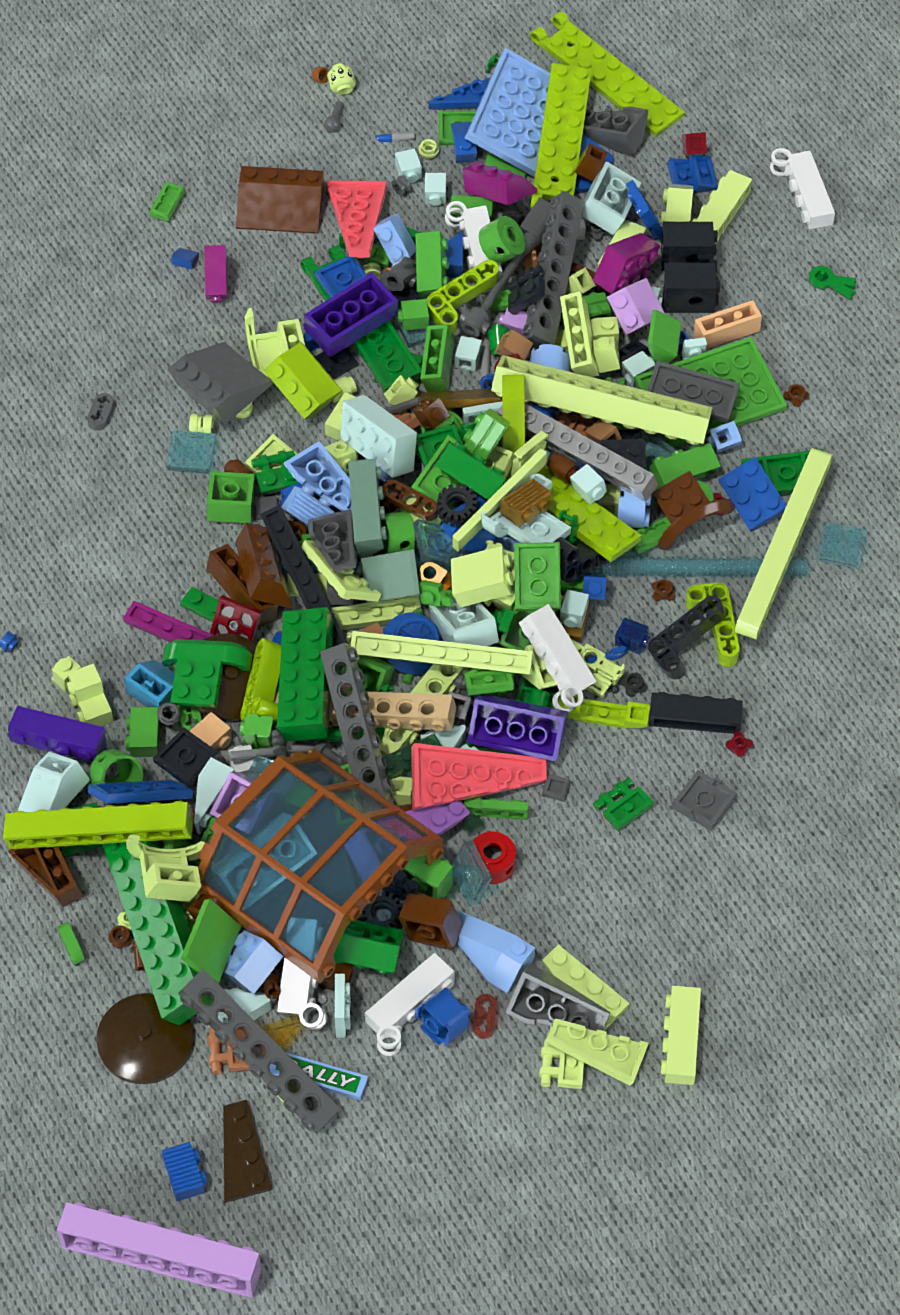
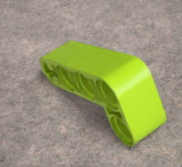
[427,260,499,334]
[685,583,739,667]
[240,638,281,723]

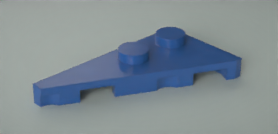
[428,73,493,109]

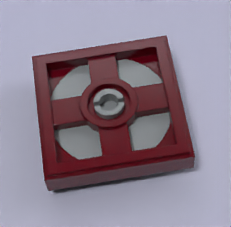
[210,595,262,642]

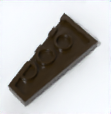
[223,1100,272,1203]

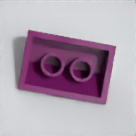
[463,162,537,205]

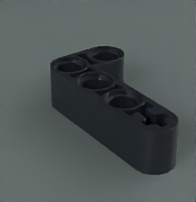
[554,537,609,583]
[648,596,726,679]

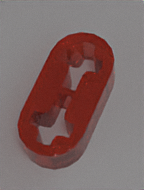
[473,994,497,1039]

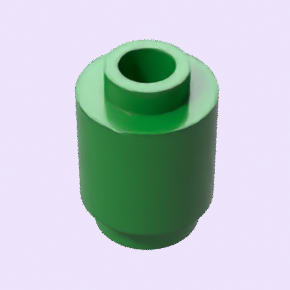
[488,324,509,357]

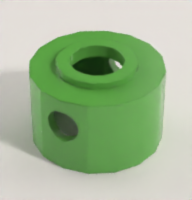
[478,216,525,265]
[381,511,415,555]
[90,749,143,784]

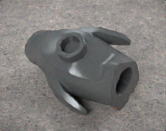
[380,256,417,293]

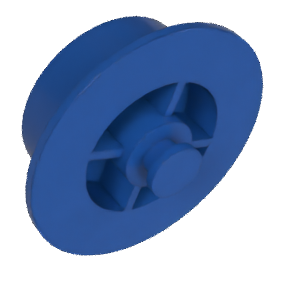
[383,612,443,675]

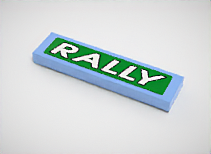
[270,1052,368,1101]

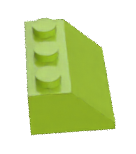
[263,342,343,419]

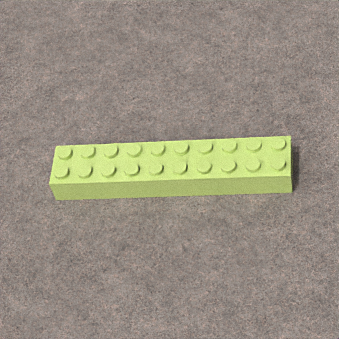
[491,355,713,445]

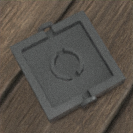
[672,770,737,831]

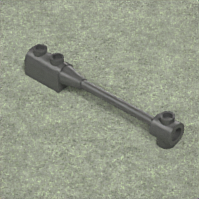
[458,197,550,337]

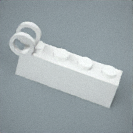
[770,148,835,229]
[445,201,504,293]
[519,604,597,713]
[277,917,328,1031]
[365,953,455,1056]

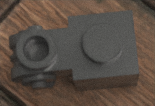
[449,674,473,724]

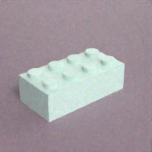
[340,395,417,478]

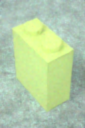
[451,546,514,607]

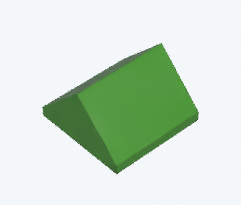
[648,310,682,364]

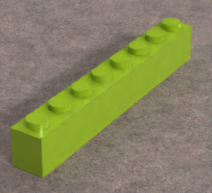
[3,801,194,849]

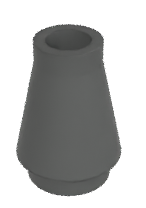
[157,703,180,727]

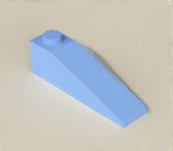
[284,441,352,511]
[456,909,535,994]

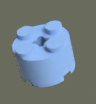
[529,344,572,372]
[618,488,652,528]

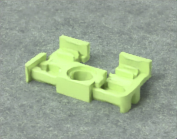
[567,633,625,699]

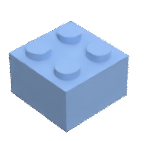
[222,930,283,994]

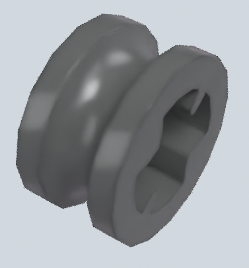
[391,175,411,196]

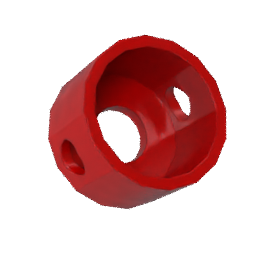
[469,831,516,885]

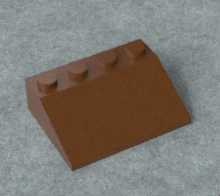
[236,166,324,234]

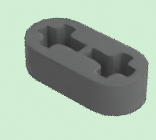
[87,393,114,431]

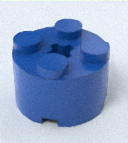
[415,987,471,1046]

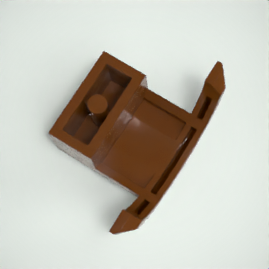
[652,471,736,550]

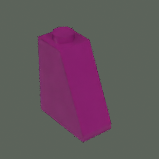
[204,245,228,303]

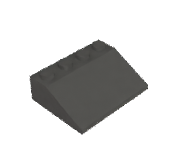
[168,342,273,424]

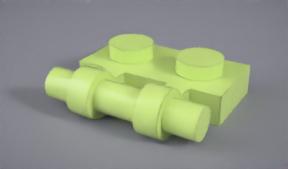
[539,1040,584,1089]

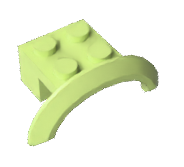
[244,308,305,377]
[126,834,205,902]

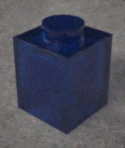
[615,617,651,655]

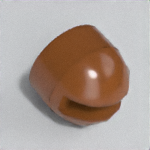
[312,67,329,83]

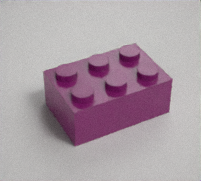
[593,233,661,294]

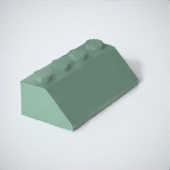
[348,459,387,561]

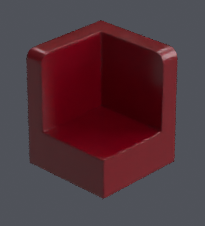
[682,132,707,155]

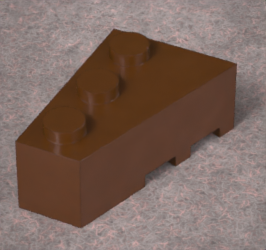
[8,846,84,907]

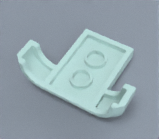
[481,474,571,543]

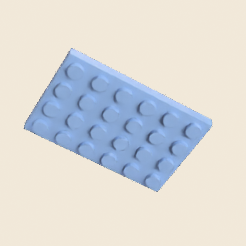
[465,48,550,177]

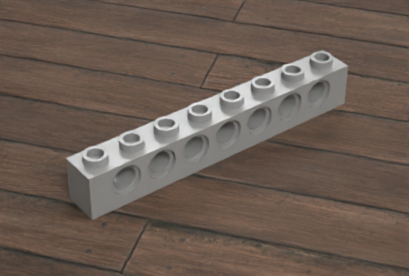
[497,404,658,502]

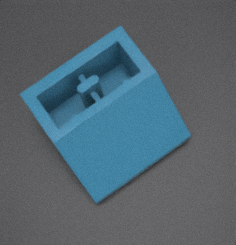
[124,660,175,708]

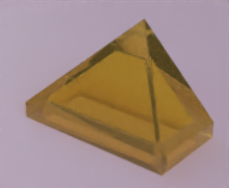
[260,1016,301,1052]

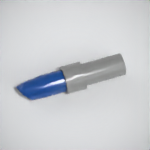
[375,131,415,142]

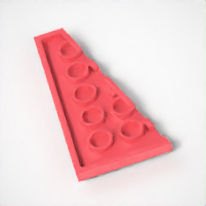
[326,180,387,258]
[411,743,547,811]

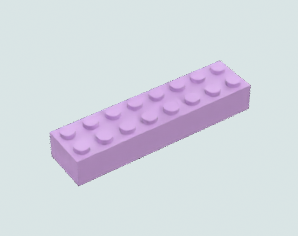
[57,1202,261,1298]

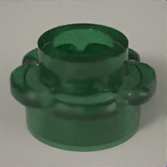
[462,813,484,834]

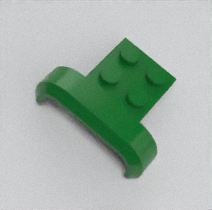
[162,639,253,708]

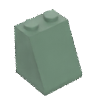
[358,549,420,603]

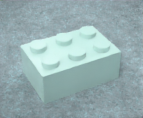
[582,161,641,235]
[429,600,499,647]

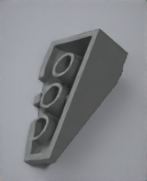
[583,107,648,154]
[308,509,358,573]
[505,964,611,1031]

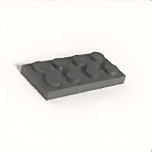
[647,361,740,423]

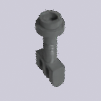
[271,730,291,758]
[314,741,348,766]

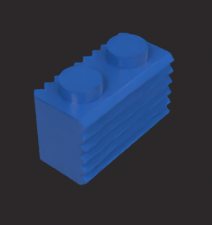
[161,1142,208,1202]

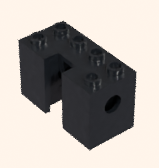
[661,221,720,313]

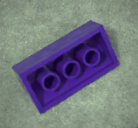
[467,694,569,762]
[8,706,107,761]

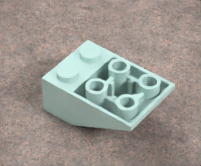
[18,752,90,812]

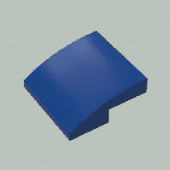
[667,154,718,193]

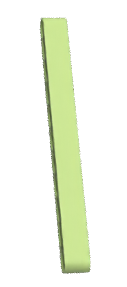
[735,448,833,640]

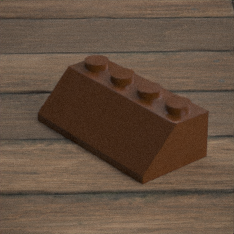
[235,522,292,608]

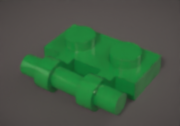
[251,450,299,496]
[593,778,654,831]

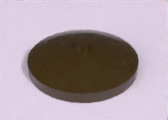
[195,634,257,722]
[96,993,194,1084]

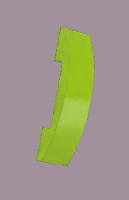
[502,375,525,453]
[558,695,650,728]

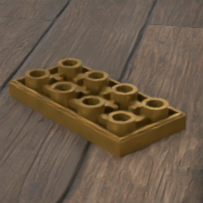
[414,388,501,412]

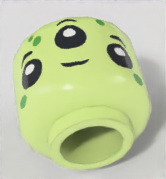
[327,63,356,95]

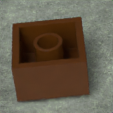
[399,893,463,950]

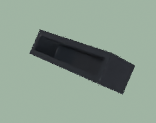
[649,692,743,734]

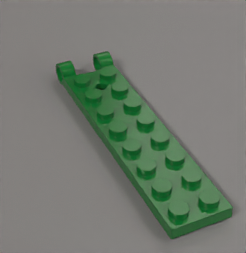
[300,245,422,392]

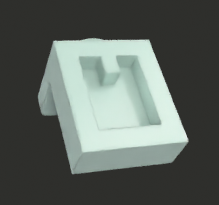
[681,337,707,360]

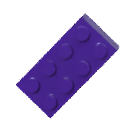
[304,273,398,357]

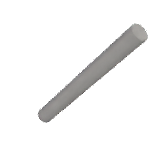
[481,310,492,378]
[228,743,315,761]

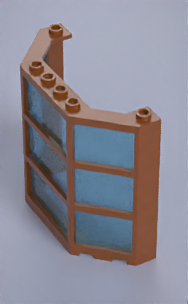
[197,749,444,983]

